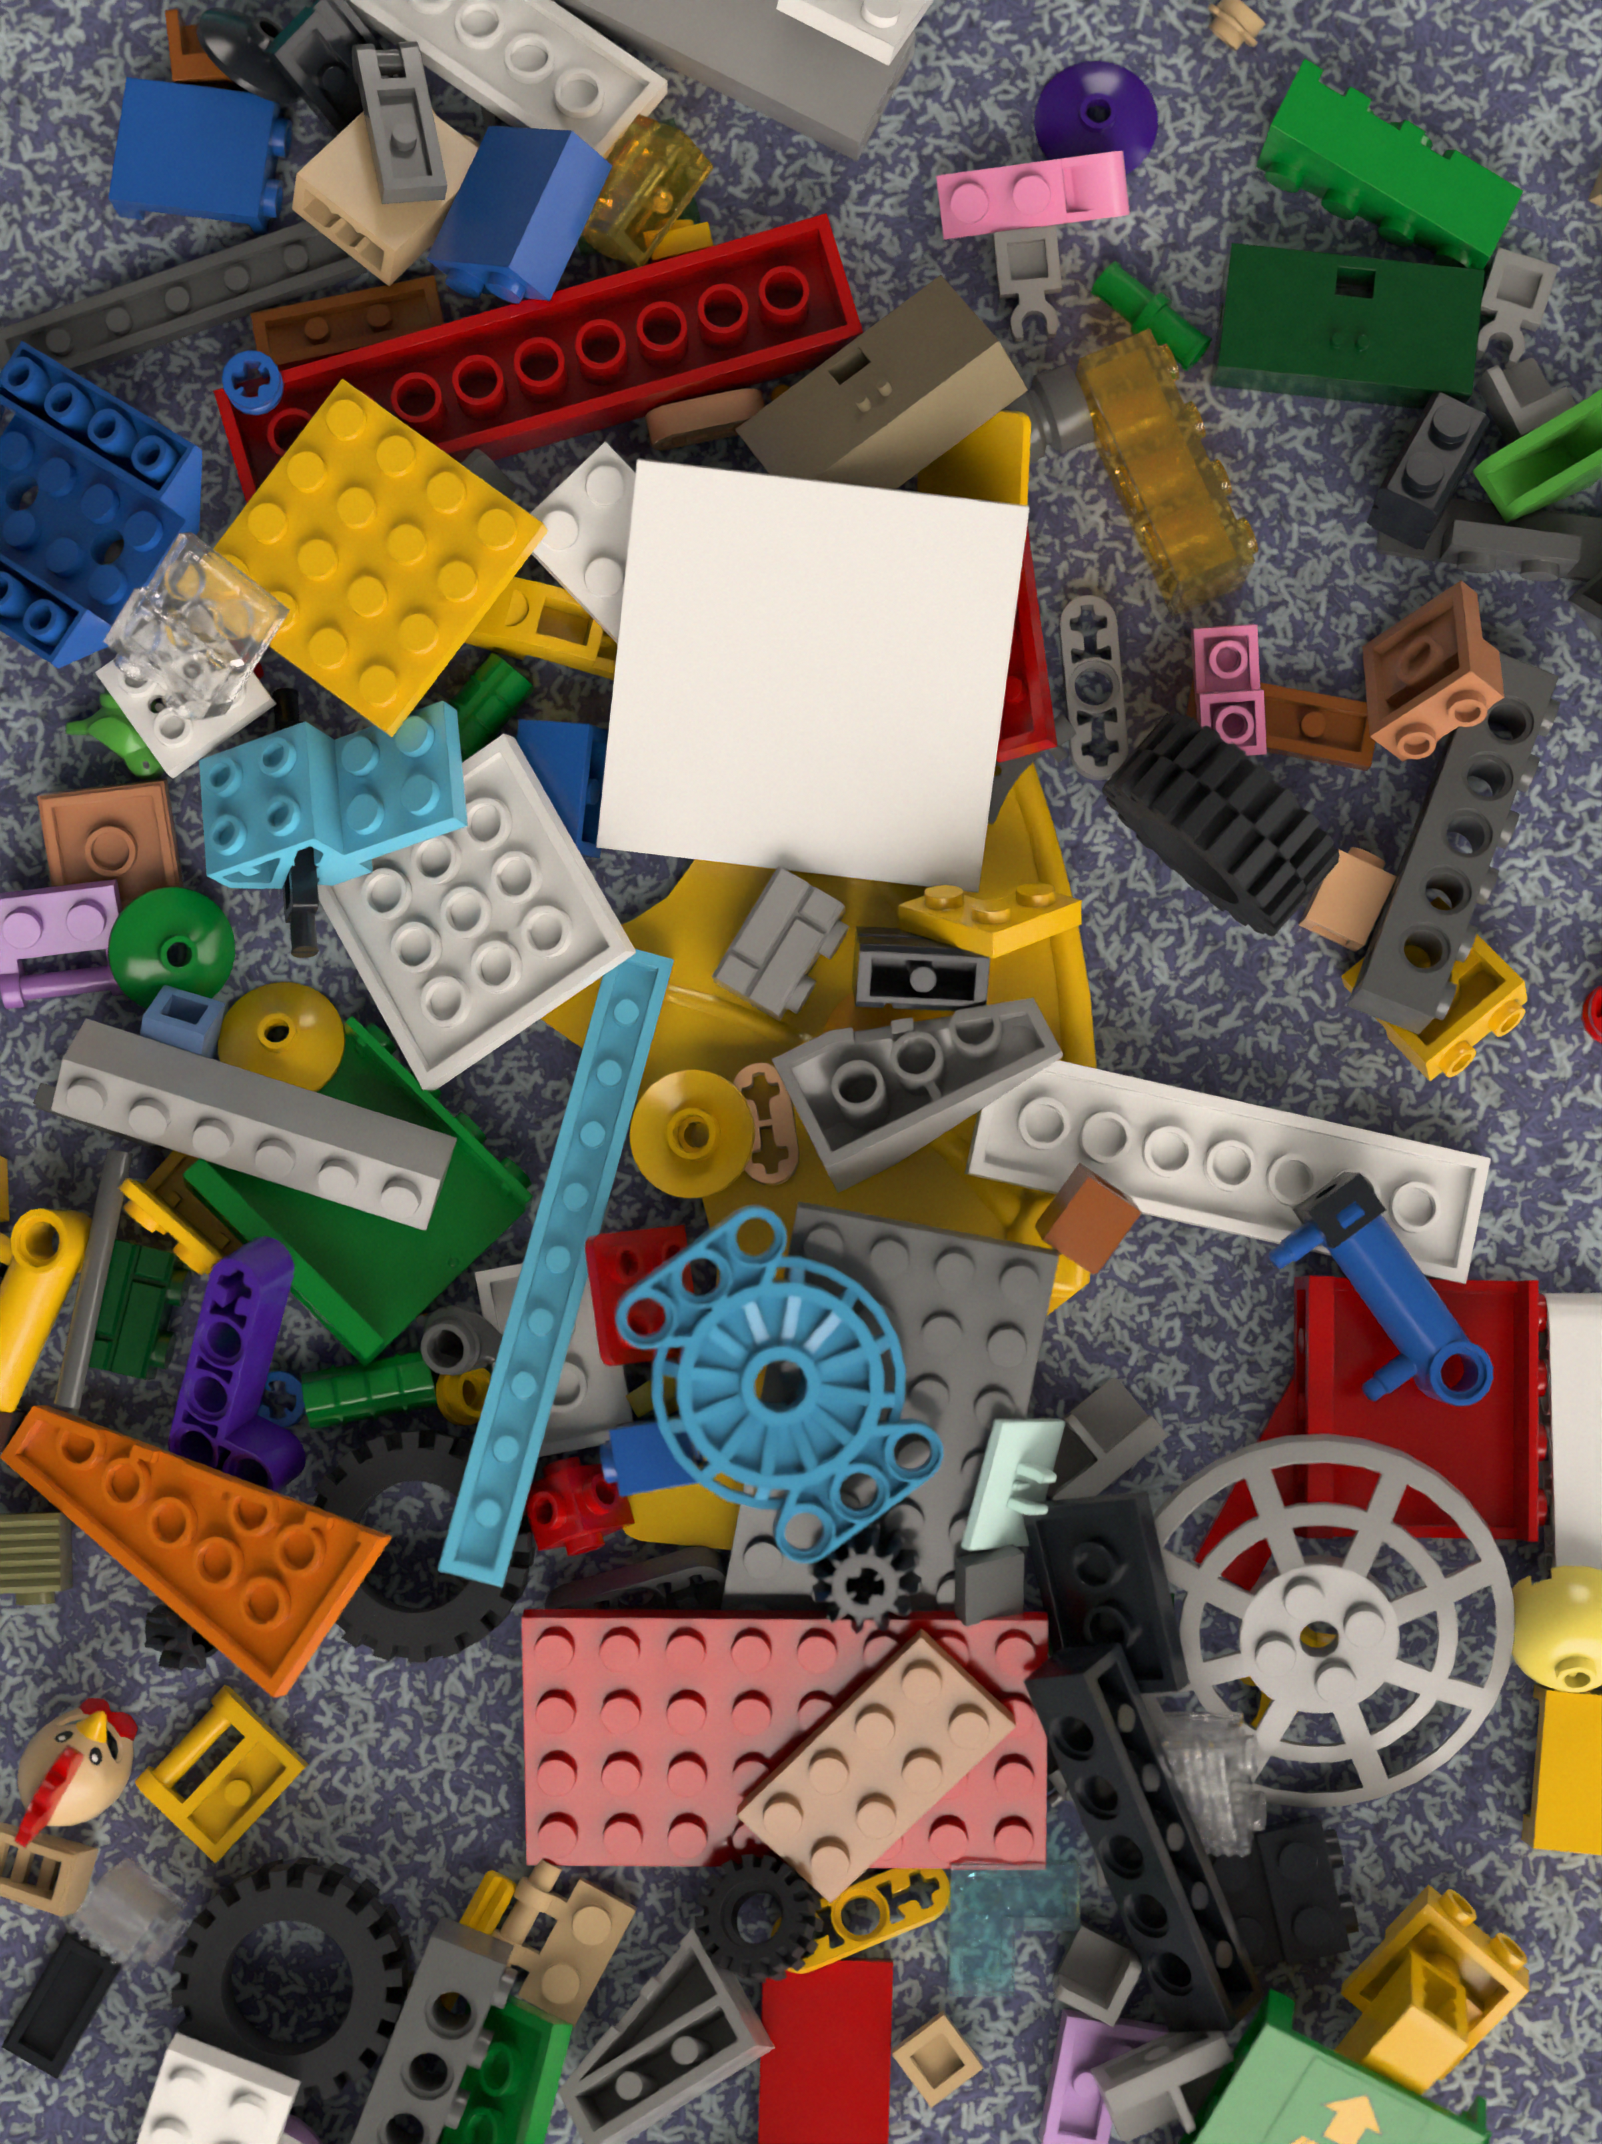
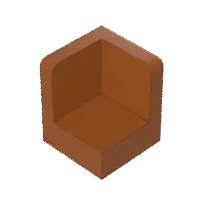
[165,9,244,92]
[1035,1162,1142,1274]

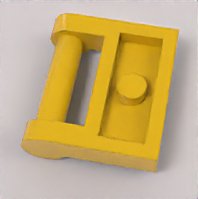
[135,1685,309,1864]

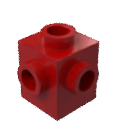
[525,1457,635,1556]

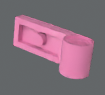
[936,151,1130,240]

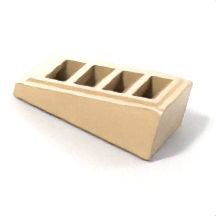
[0,1822,98,1917]

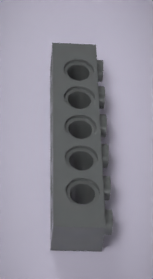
[1347,653,1560,1035]
[350,1916,518,2144]

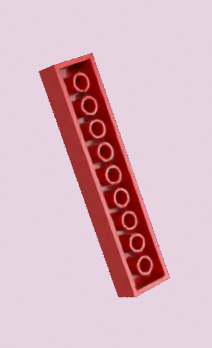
[213,213,863,504]

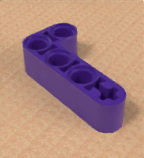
[168,1236,306,1493]

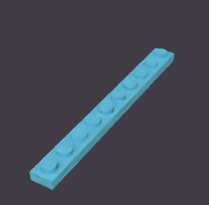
[438,949,674,1588]

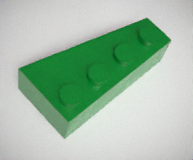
[1256,58,1523,270]

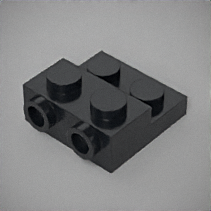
[1201,1815,1359,1967]

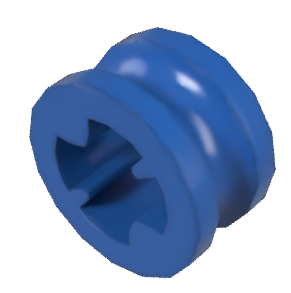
[222,350,284,415]
[257,1371,306,1428]

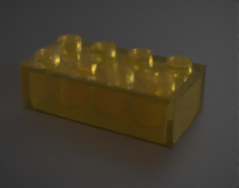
[1075,328,1258,618]

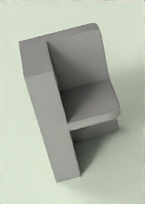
[1047,1378,1169,1500]
[1090,2031,1234,2142]

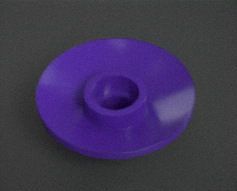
[1034,61,1158,175]

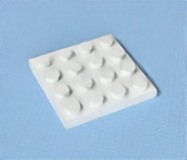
[317,734,637,1091]

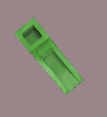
[1472,388,1602,524]

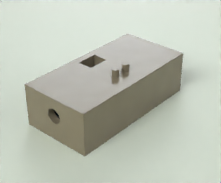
[735,275,1028,489]

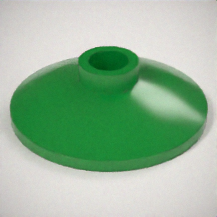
[108,887,235,1009]

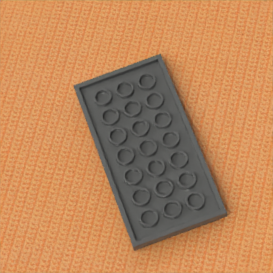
[720,1201,1059,1611]

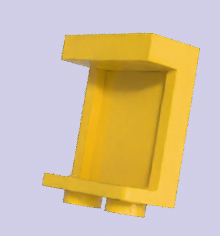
[1521,1684,1602,1855]

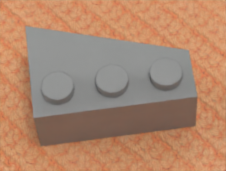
[558,1927,775,2144]

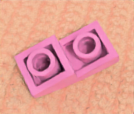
[1191,624,1267,756]

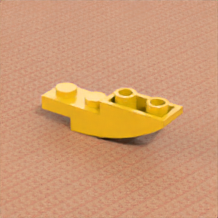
[464,577,618,680]

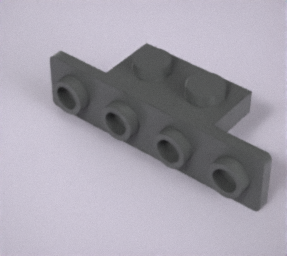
[1376,498,1602,582]

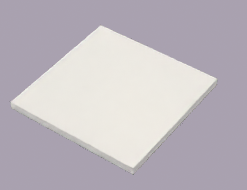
[596,459,1029,893]

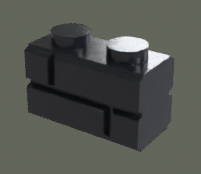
[1367,392,1491,550]
[852,926,990,1011]

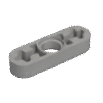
[1058,595,1129,780]

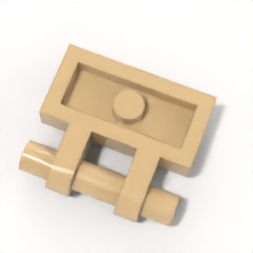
[492,1859,637,2027]

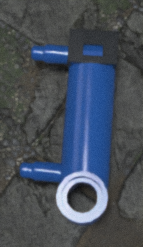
[1269,1172,1493,1406]

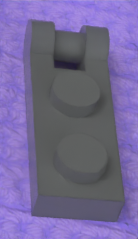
[352,41,448,204]

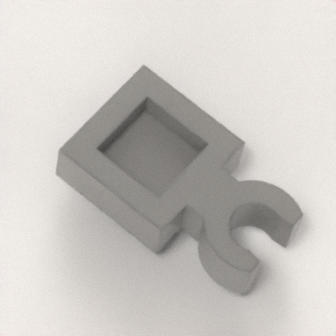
[993,225,1062,342]
[1476,247,1559,369]

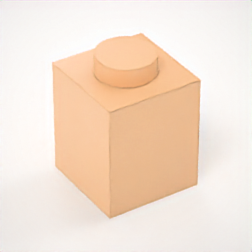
[1298,847,1397,952]

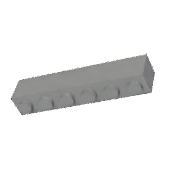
[51,1018,457,1231]

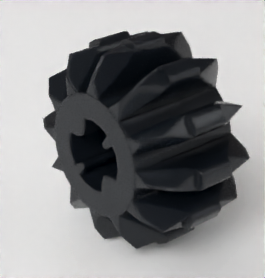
[809,1519,921,1634]

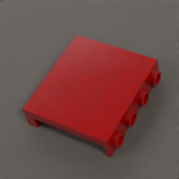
[1293,1276,1547,1542]

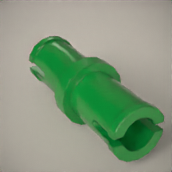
[1090,261,1212,371]

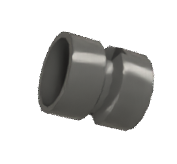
[1004,364,1095,465]

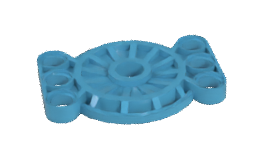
[615,1205,943,1563]

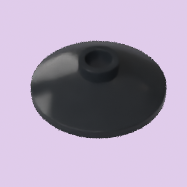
[196,7,302,104]

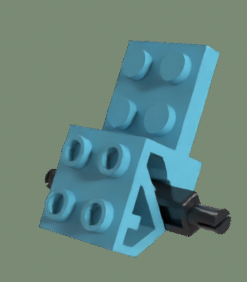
[199,688,468,958]

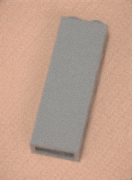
[552,0,916,162]

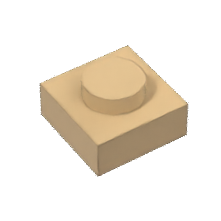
[891,2010,983,2108]

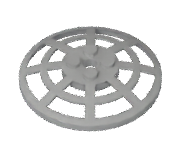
[1141,1434,1515,1808]

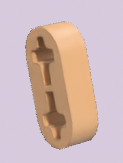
[645,388,765,450]
[733,1063,800,1186]

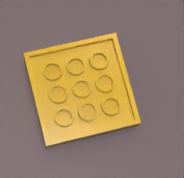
[186,378,548,737]

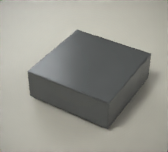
[955,1545,1024,1627]

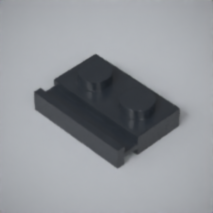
[263,0,398,138]

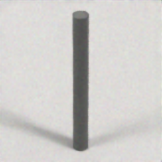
[54,1149,133,1409]

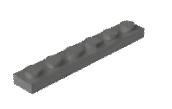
[0,221,368,375]

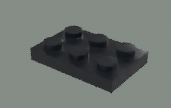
[1023,1491,1190,1694]

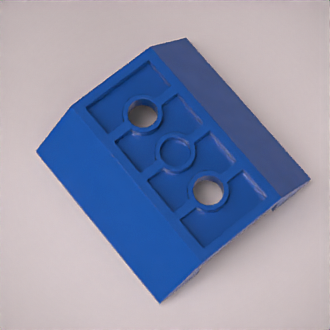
[0,341,202,668]

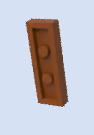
[250,275,445,371]
[1185,674,1376,771]

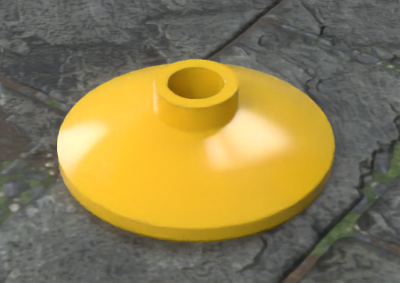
[217,982,345,1092]
[630,1069,755,1199]

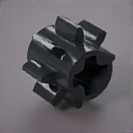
[144,1602,218,1671]

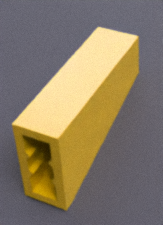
[1334,1951,1469,2096]

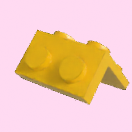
[917,409,1031,542]
[119,1150,243,1276]

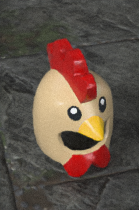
[14,1698,138,1848]

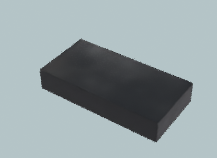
[1,1929,125,2079]

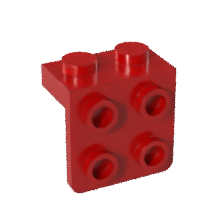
[585,1225,694,1366]

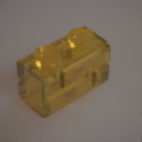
[581,114,713,268]

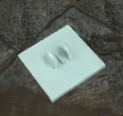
[961,1419,1066,1550]

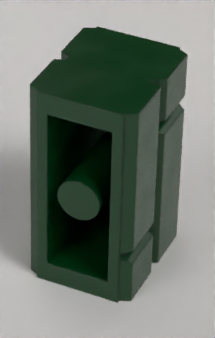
[88,1239,192,1380]

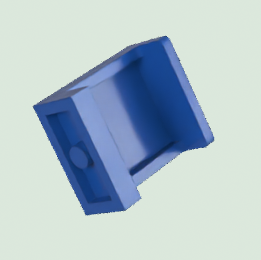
[108,77,292,235]

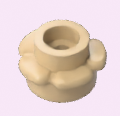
[1208,0,1265,51]

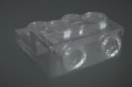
[104,532,290,720]

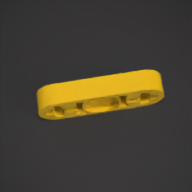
[770,1868,950,1974]

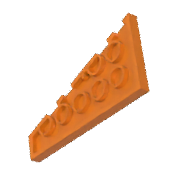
[0,1405,392,1698]

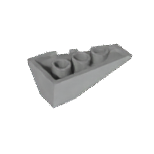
[772,998,1063,1193]

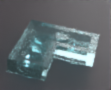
[947,1860,1081,1996]

